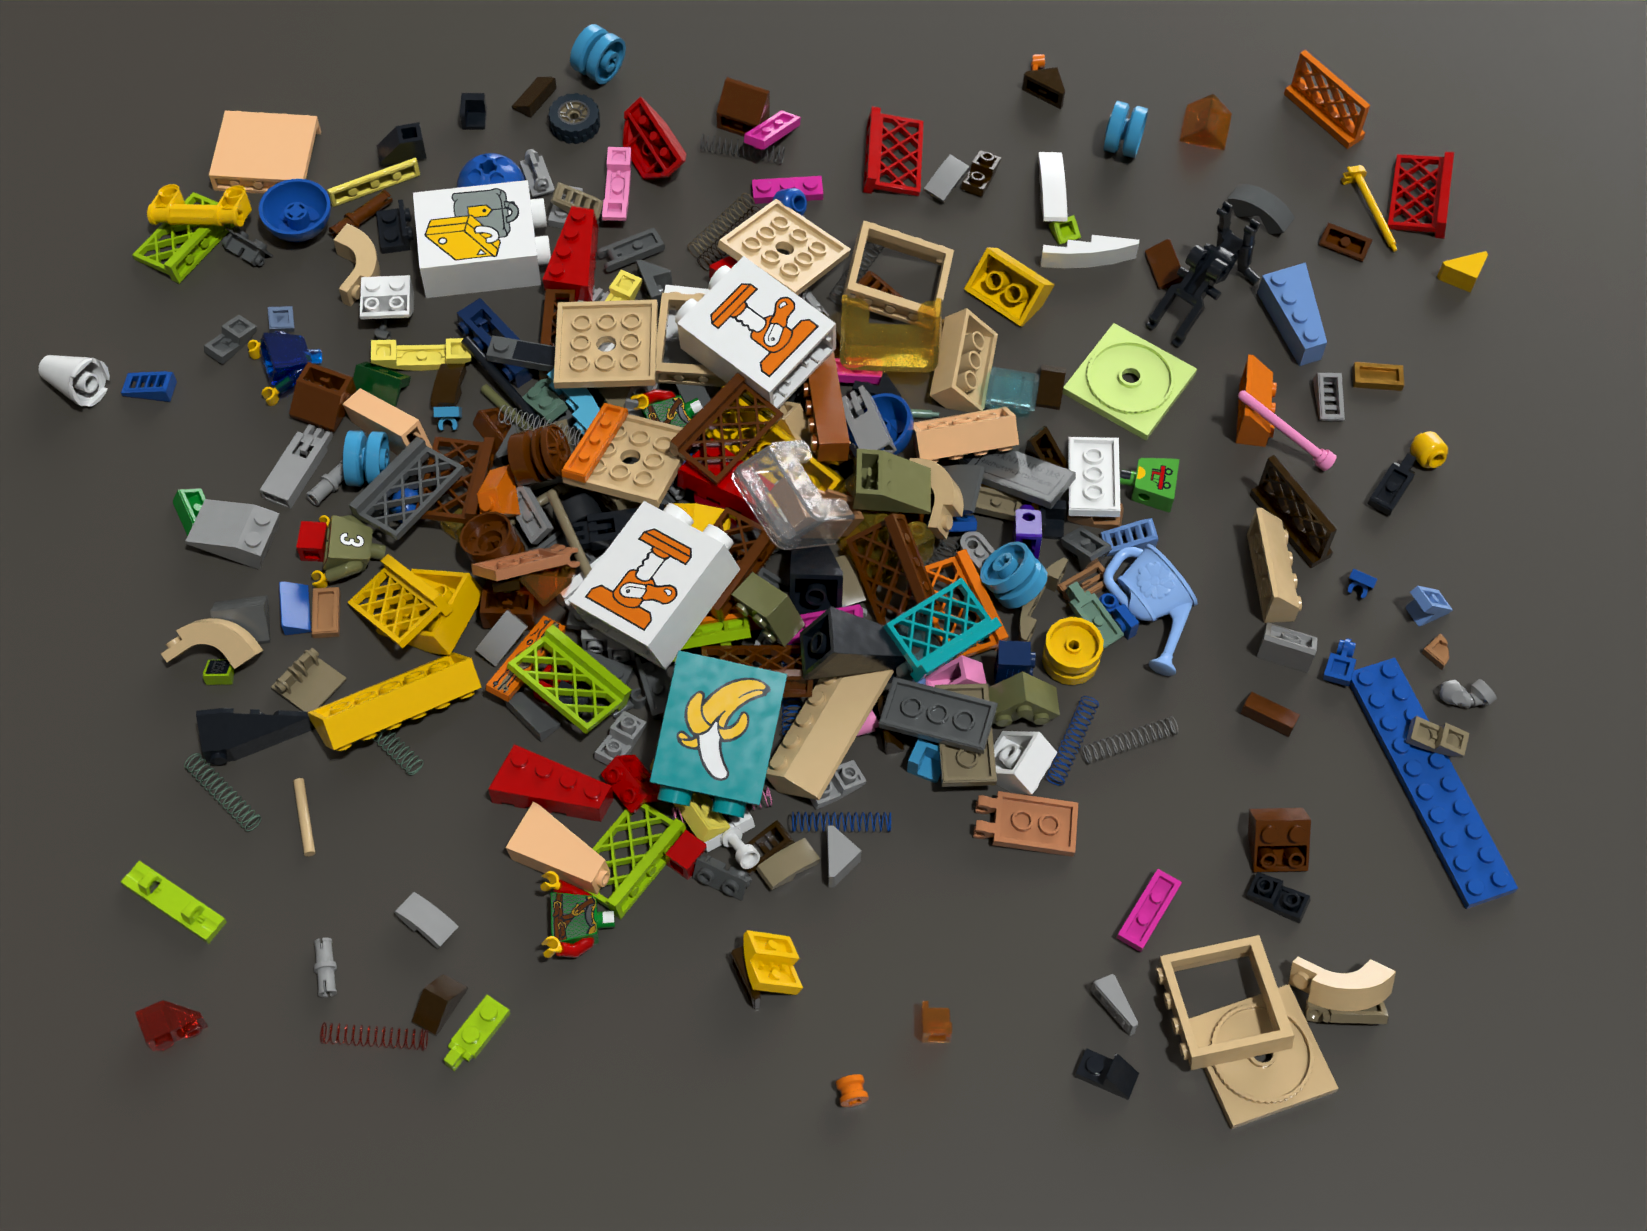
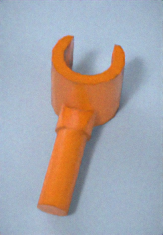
[1031,54,1045,71]

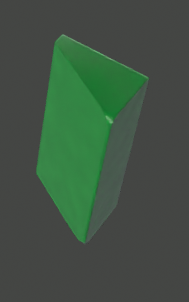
[173,488,206,536]

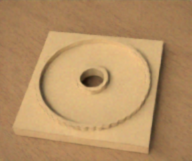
[718,199,851,295]
[554,299,658,389]
[562,414,692,508]
[1189,984,1339,1129]

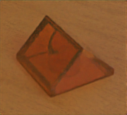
[1179,93,1232,150]
[519,565,577,607]

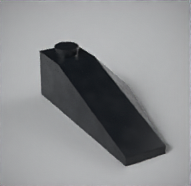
[196,708,316,765]

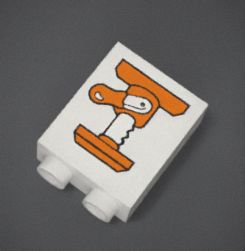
[675,256,836,416]
[568,501,740,670]

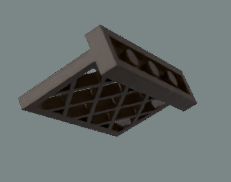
[1250,455,1337,568]

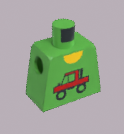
[1120,458,1180,512]

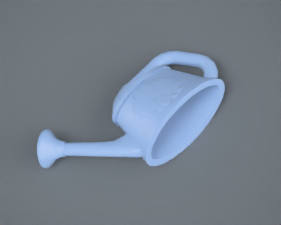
[1103,544,1198,676]

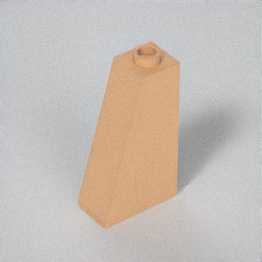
[343,388,432,466]
[506,802,610,895]

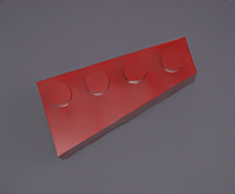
[542,206,599,302]
[677,438,781,527]
[488,744,614,822]

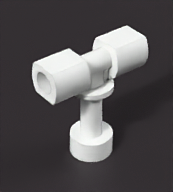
[704,809,760,869]

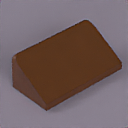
[1319,222,1373,262]
[1145,239,1183,289]
[473,407,511,453]
[1240,692,1300,737]

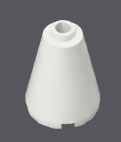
[38,355,110,407]

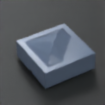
[267,306,294,333]

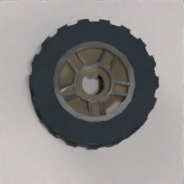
[548,93,600,144]

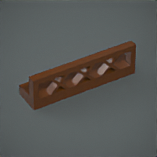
[538,289,575,380]

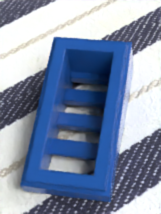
[121,371,177,402]

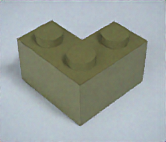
[731,572,806,647]
[988,671,1060,727]

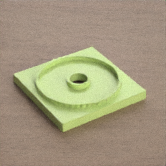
[1062,323,1197,440]

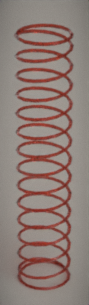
[320,1022,428,1051]

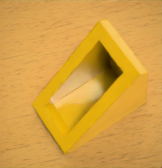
[1437,251,1488,293]

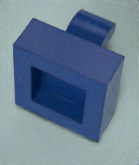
[1348,568,1377,599]

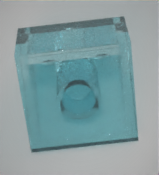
[985,367,1040,414]

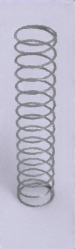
[498,405,586,447]
[1083,716,1179,764]

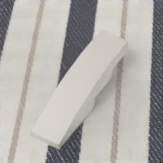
[1038,152,1068,222]
[1040,235,1139,269]

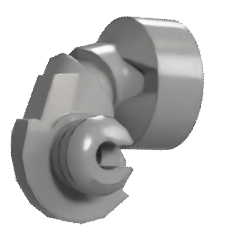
[1439,679,1497,708]

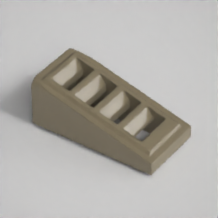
[550,182,603,220]

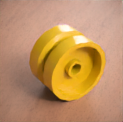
[1042,617,1104,685]

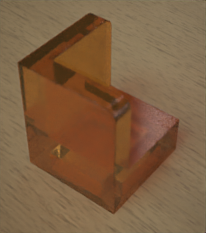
[921,1001,952,1043]

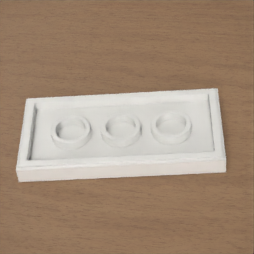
[1068,437,1120,517]

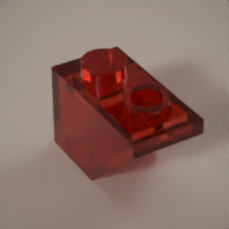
[135,1000,208,1051]

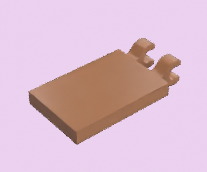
[471,544,580,581]
[973,791,1078,857]

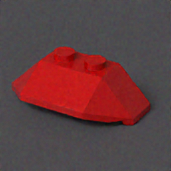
[623,97,686,180]

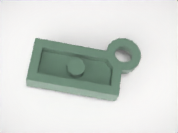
[522,378,568,424]

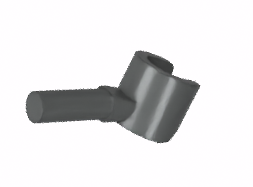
[375,318,391,340]
[611,688,646,718]

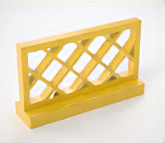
[347,554,453,649]

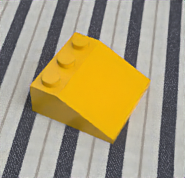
[376,569,483,655]

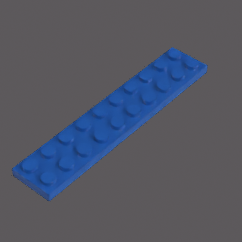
[1350,658,1518,909]

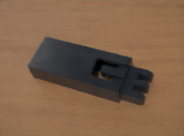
[571,504,664,551]

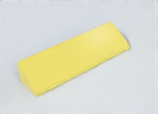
[327,157,420,207]
[650,759,730,842]

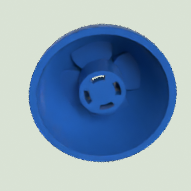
[457,153,525,188]
[259,179,331,242]
[846,393,914,456]

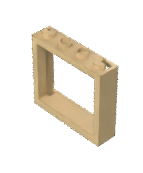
[841,221,954,331]
[656,292,727,387]
[1156,935,1294,1070]

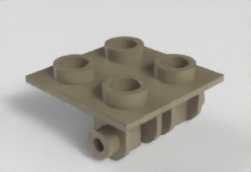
[271,648,347,712]

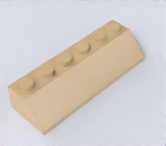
[766,670,894,800]

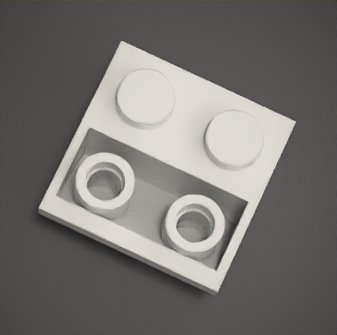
[360,275,414,319]

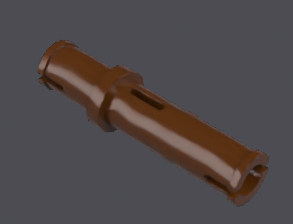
[328,190,393,238]

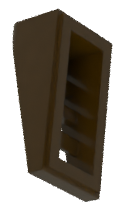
[734,820,795,875]
[731,945,761,1009]

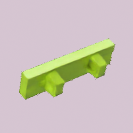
[672,617,751,662]
[121,861,227,944]

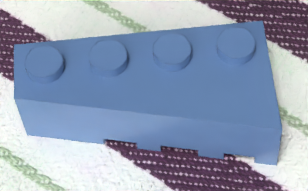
[1257,262,1327,366]

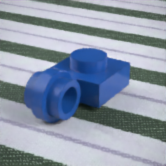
[1099,593,1140,640]
[1323,638,1357,686]

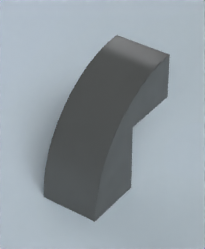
[1227,184,1295,234]

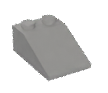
[185,499,280,570]

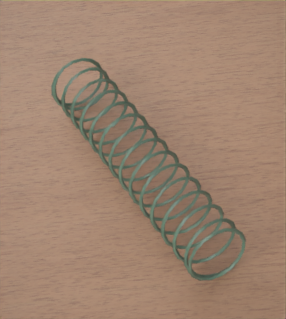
[373,728,424,775]
[184,753,261,831]

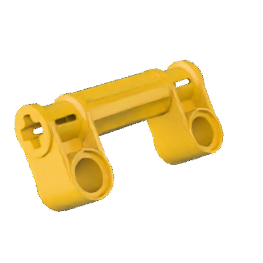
[147,184,252,227]

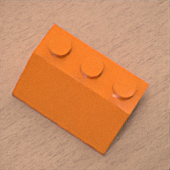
[1236,354,1277,447]

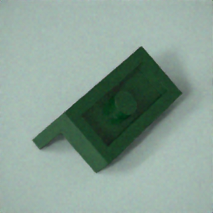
[353,362,411,407]

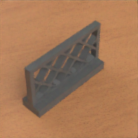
[349,437,466,540]

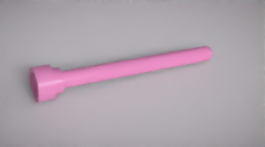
[1238,391,1336,471]

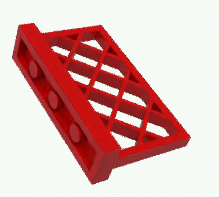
[863,106,924,196]
[1388,152,1454,239]

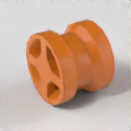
[835,1074,869,1107]

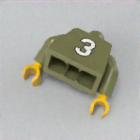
[311,515,386,588]

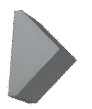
[827,826,862,888]

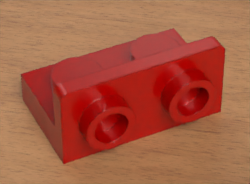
[601,755,661,813]

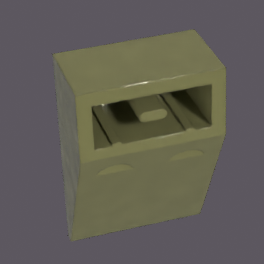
[853,449,931,514]

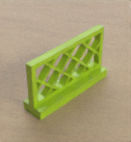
[132,192,235,284]
[507,625,632,734]
[585,803,687,919]

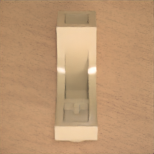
[334,224,380,307]
[768,401,851,466]
[909,458,964,539]
[161,618,263,669]
[1289,957,1396,1011]

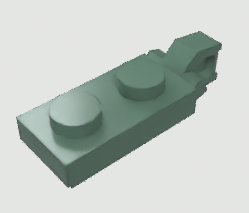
[1065,581,1124,650]

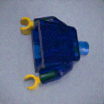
[247,330,322,406]

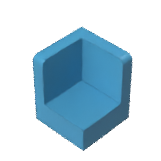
[907,738,941,783]

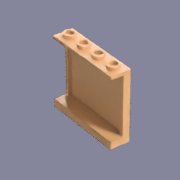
[209,110,321,194]

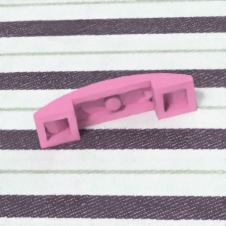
[602,147,631,221]

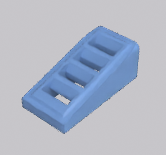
[1100,518,1158,556]

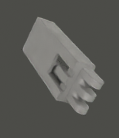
[842,385,897,454]
[260,424,333,509]

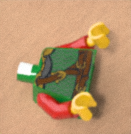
[631,389,703,428]
[540,871,615,958]

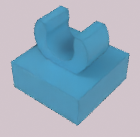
[434,406,462,430]

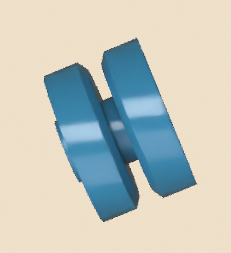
[570,24,626,84]
[1103,101,1149,158]
[343,430,390,487]
[980,541,1048,608]

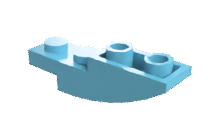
[547,368,600,436]

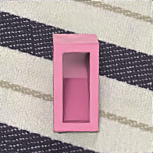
[925,655,986,687]

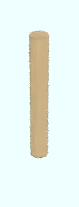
[293,778,315,856]

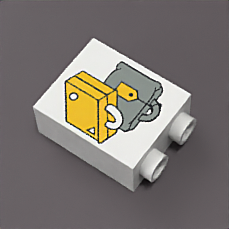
[413,180,551,298]

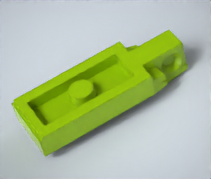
[444,995,510,1071]

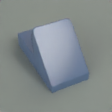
[1406,586,1453,626]

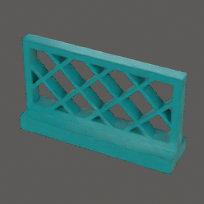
[883,578,1002,682]

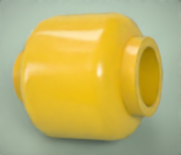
[1410,431,1448,468]

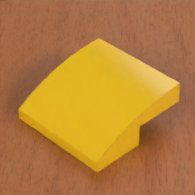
[743,930,803,995]

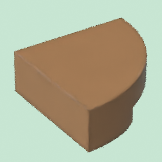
[1422,633,1449,670]

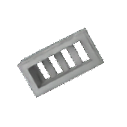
[1313,373,1345,421]
[1091,974,1138,1036]

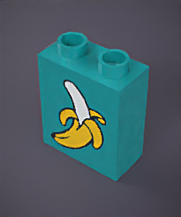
[649,650,787,818]

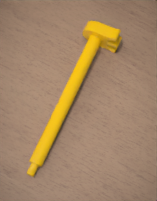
[1341,165,1398,252]

